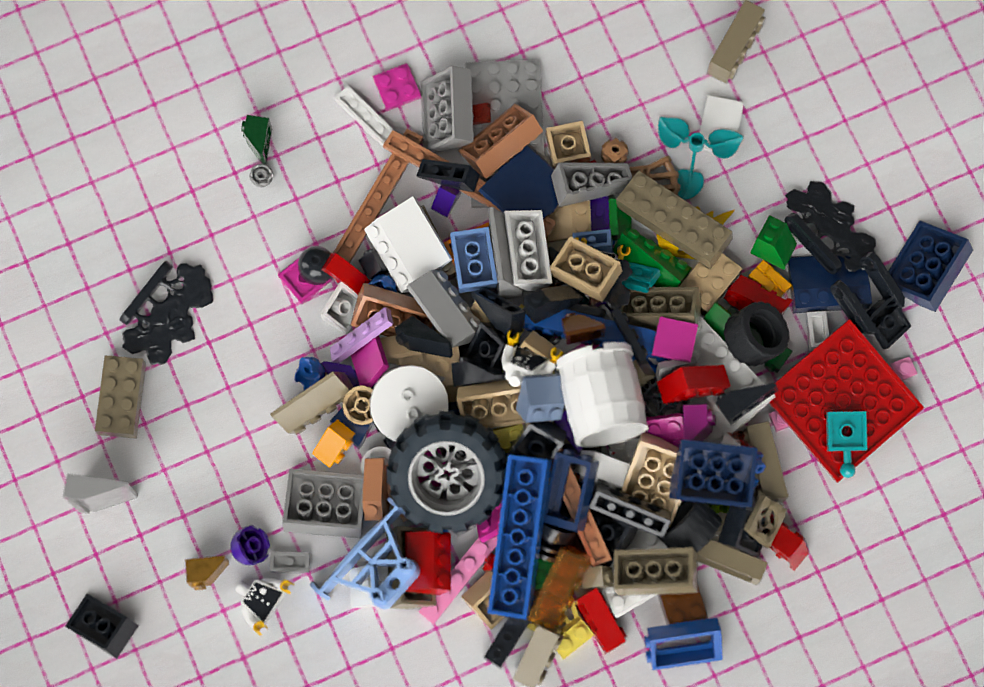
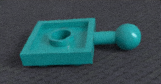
[826,411,867,478]

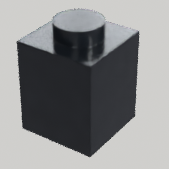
[358,249,389,280]

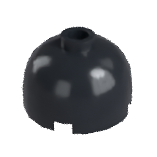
[298,246,332,285]

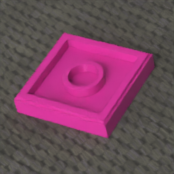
[278,258,331,304]
[652,317,698,363]

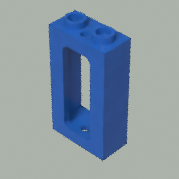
[644,617,723,670]

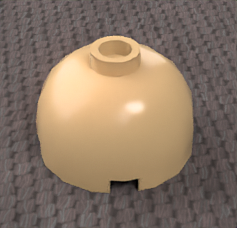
[343,386,373,425]

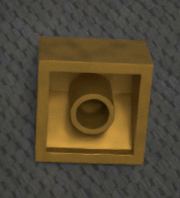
[185,555,229,590]

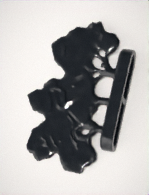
[784,181,876,274]
[119,261,213,365]

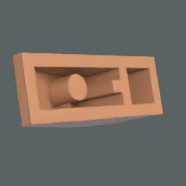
[362,458,390,521]

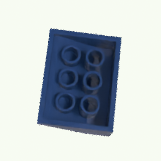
[888,220,973,312]
[788,255,872,314]
[669,439,758,508]

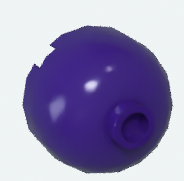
[230,525,270,566]

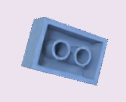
[450,227,498,293]

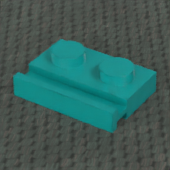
[622,262,661,293]

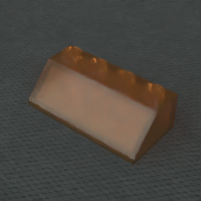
[528,546,591,629]

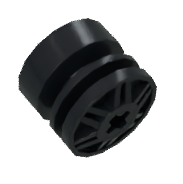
[539,522,577,563]

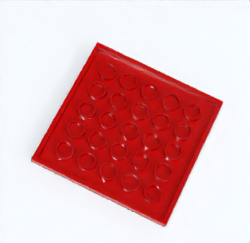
[769,319,924,483]

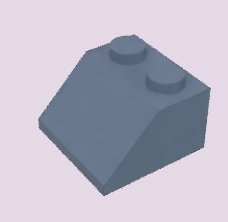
[516,374,565,423]

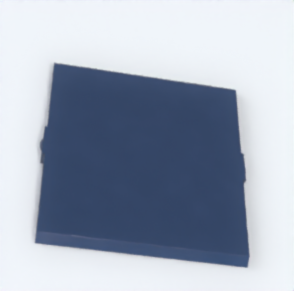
[478,145,559,220]

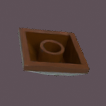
[562,313,605,345]

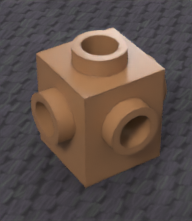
[601,138,628,163]

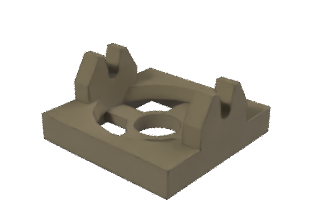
[744,495,787,548]

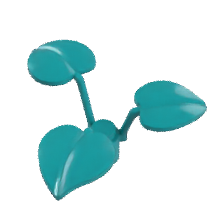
[658,117,743,200]

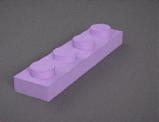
[330,307,393,364]

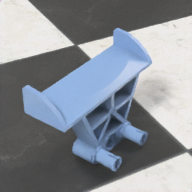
[310,497,420,610]

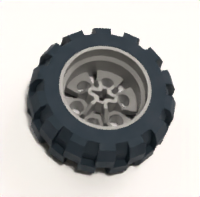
[387,411,507,534]

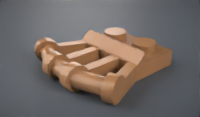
[629,156,681,196]

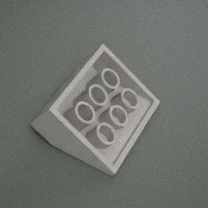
[421,66,474,153]
[489,207,523,299]
[282,469,364,538]
[63,473,138,514]

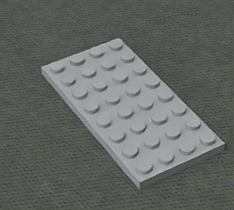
[465,60,545,208]

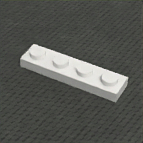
[334,85,393,150]

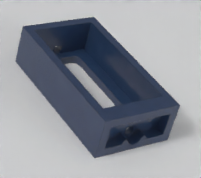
[544,449,599,532]

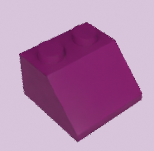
[683,404,716,442]

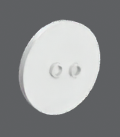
[370,365,448,441]

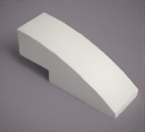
[807,311,829,353]

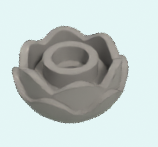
[249,164,273,187]

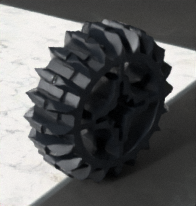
[642,377,691,417]

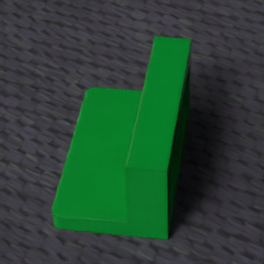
[608,199,632,240]

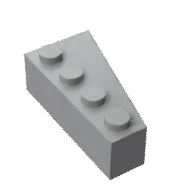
[551,163,632,207]

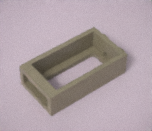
[697,540,768,586]

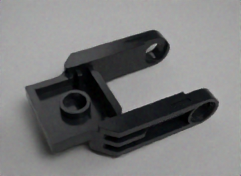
[830,252,911,350]

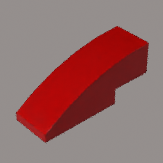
[321,253,371,295]

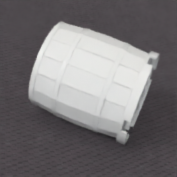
[556,342,648,447]

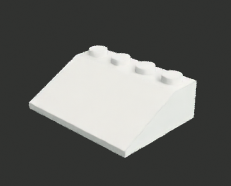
[364,196,453,293]

